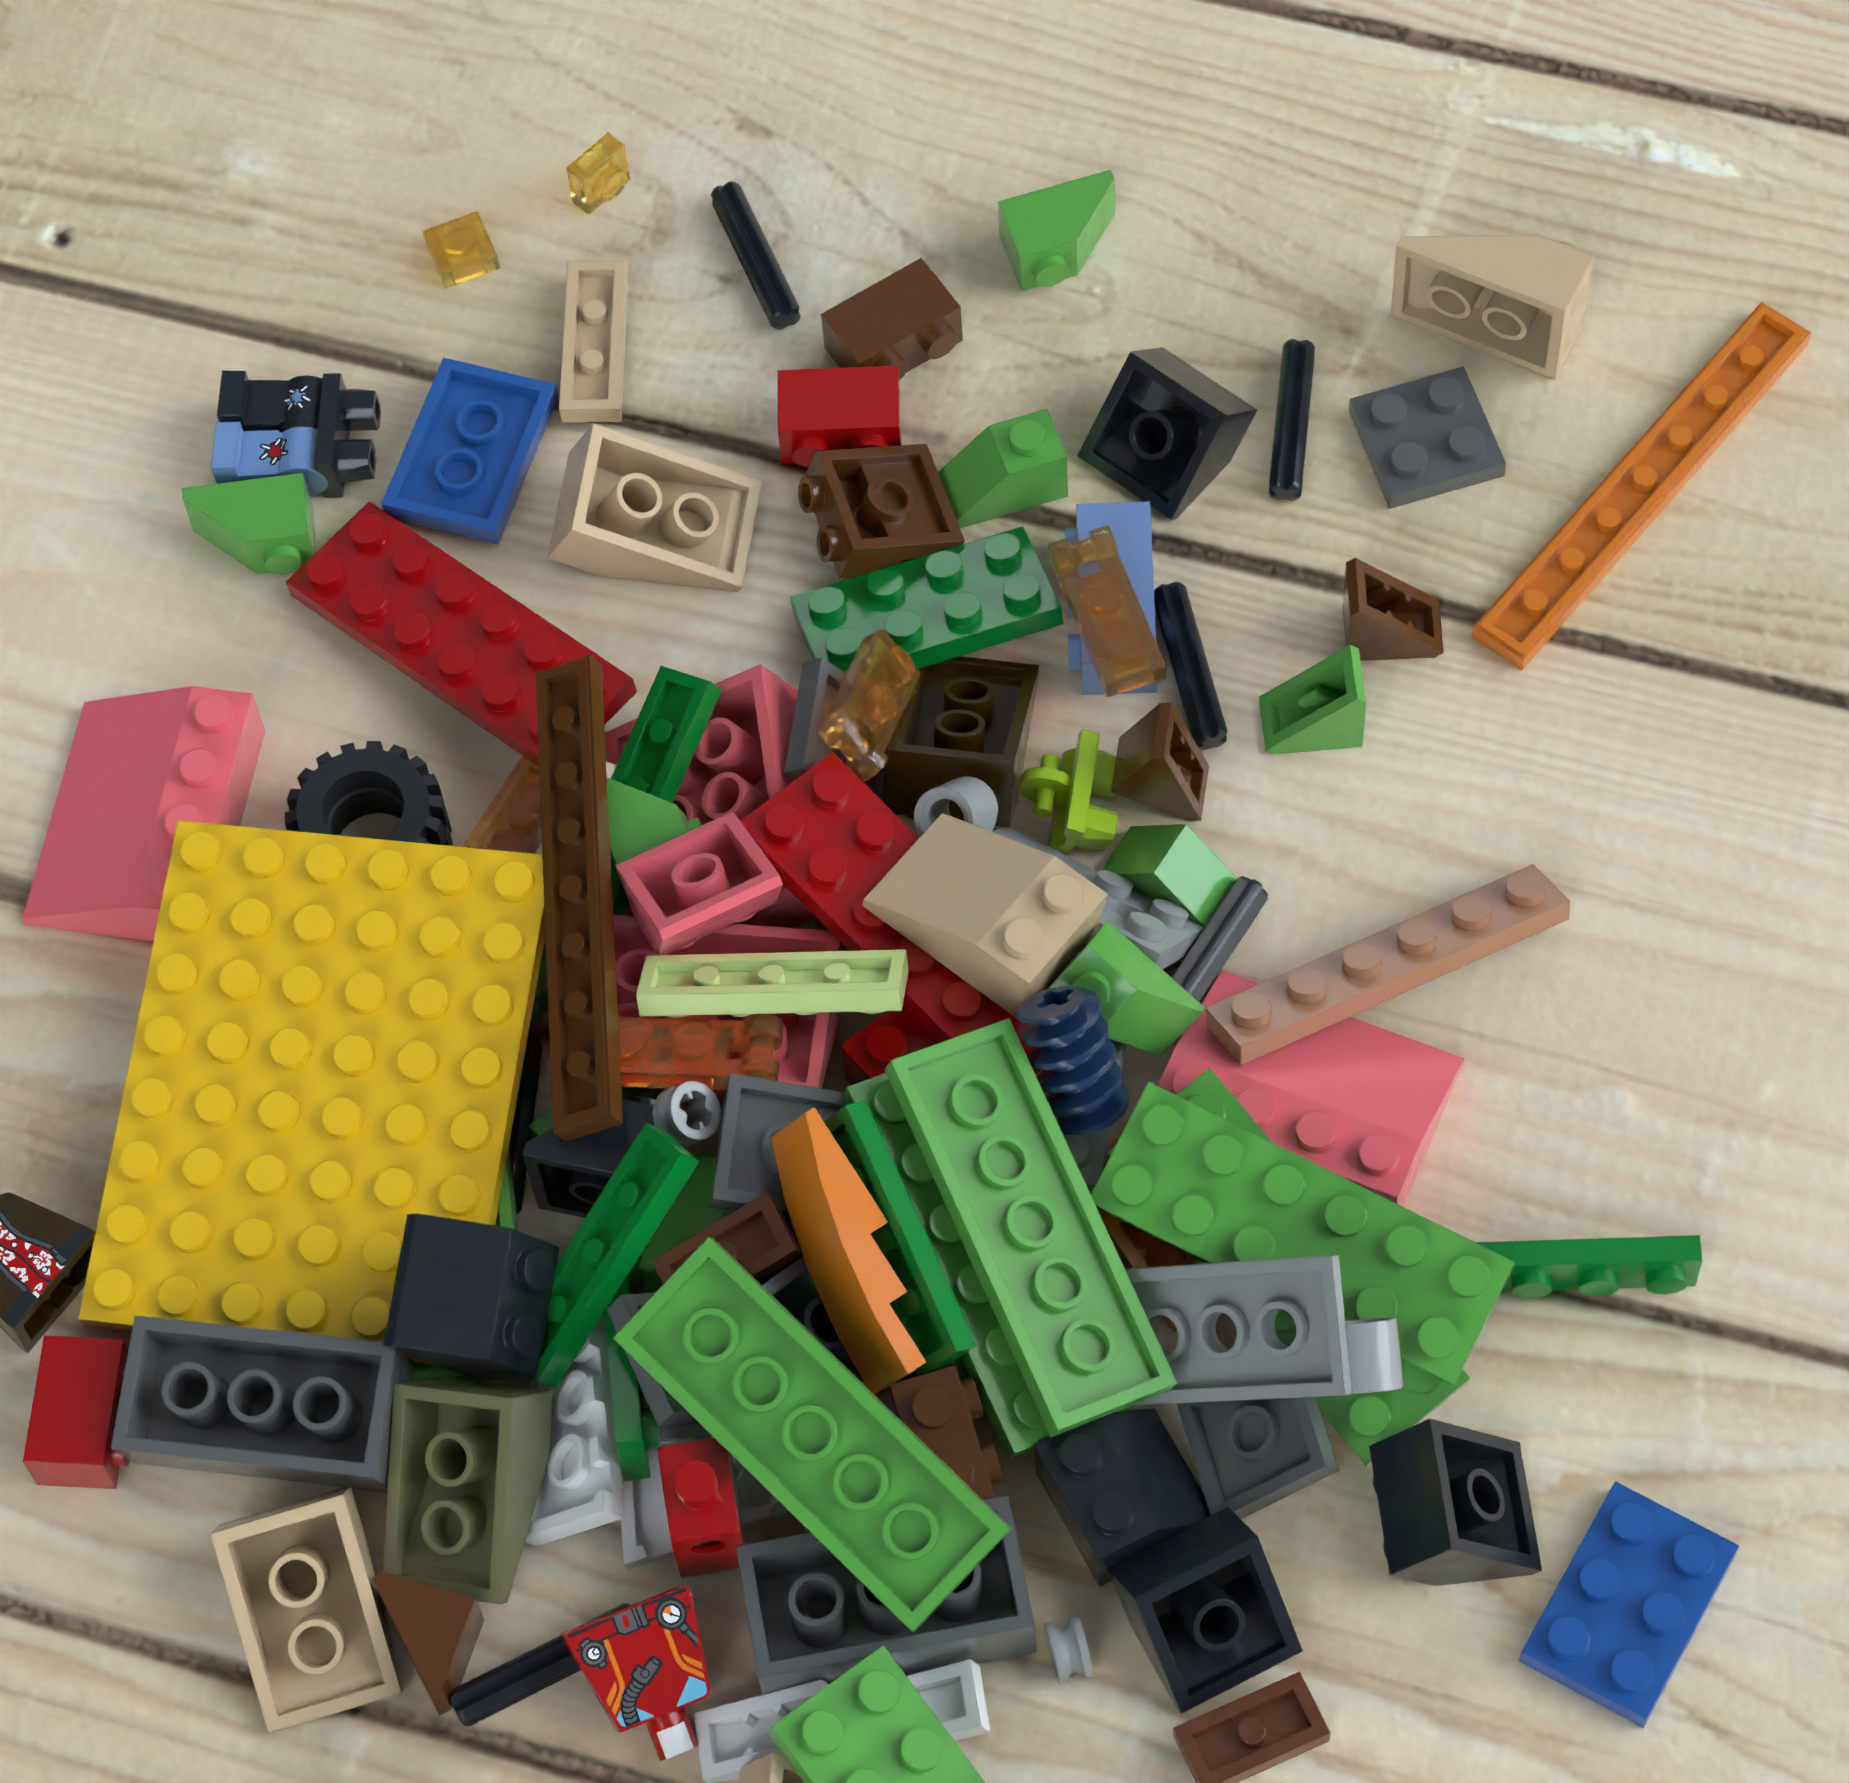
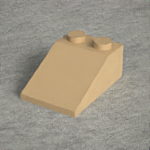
[1391,234,1594,380]
[547,423,762,592]
[862,813,1108,1018]
[210,1485,402,1733]

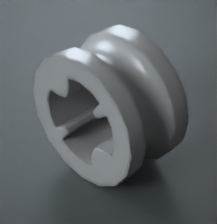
[652,1081,721,1146]
[1044,1615,1093,1684]

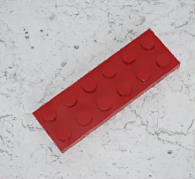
[286,501,637,767]
[740,752,1058,1075]

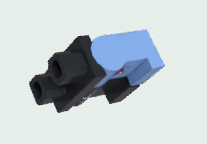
[211,371,381,498]

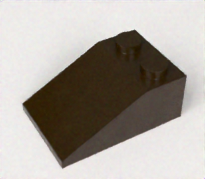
[885,656,1039,827]

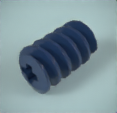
[1015,986,1129,1135]

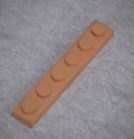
[1206,864,1570,1065]

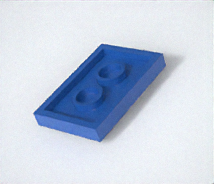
[381,357,558,545]
[1519,1481,1739,1728]

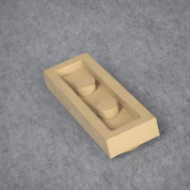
[559,260,629,423]

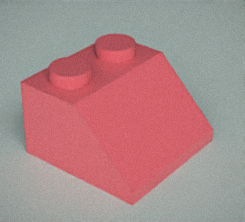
[615,812,783,955]

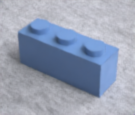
[1065,501,1157,695]

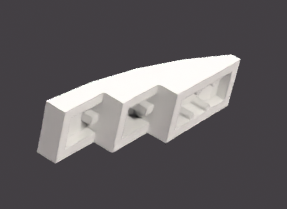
[694,1659,990,1783]

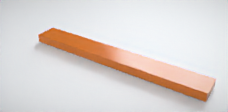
[1472,302,1811,670]

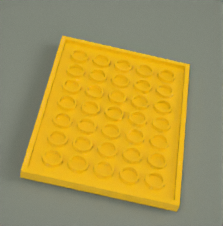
[78,820,545,1365]

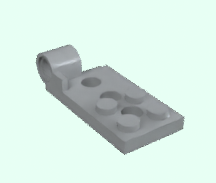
[914,776,1203,970]
[1125,1255,1404,1405]

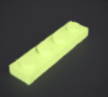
[636,950,909,1018]

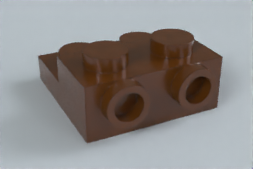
[798,444,965,579]
[875,1365,1004,1500]

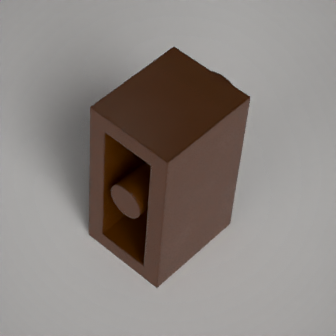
[821,258,963,380]

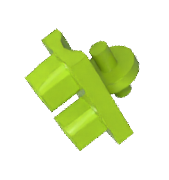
[1018,729,1118,855]

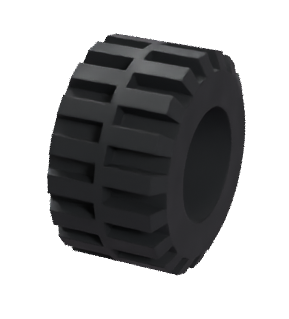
[284,741,453,846]

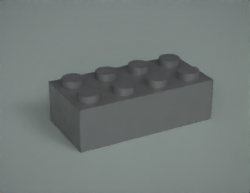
[111,1315,414,1492]
[736,1495,1037,1695]

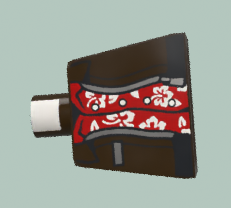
[0,1192,96,1353]

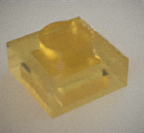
[566,132,630,215]
[423,211,500,288]

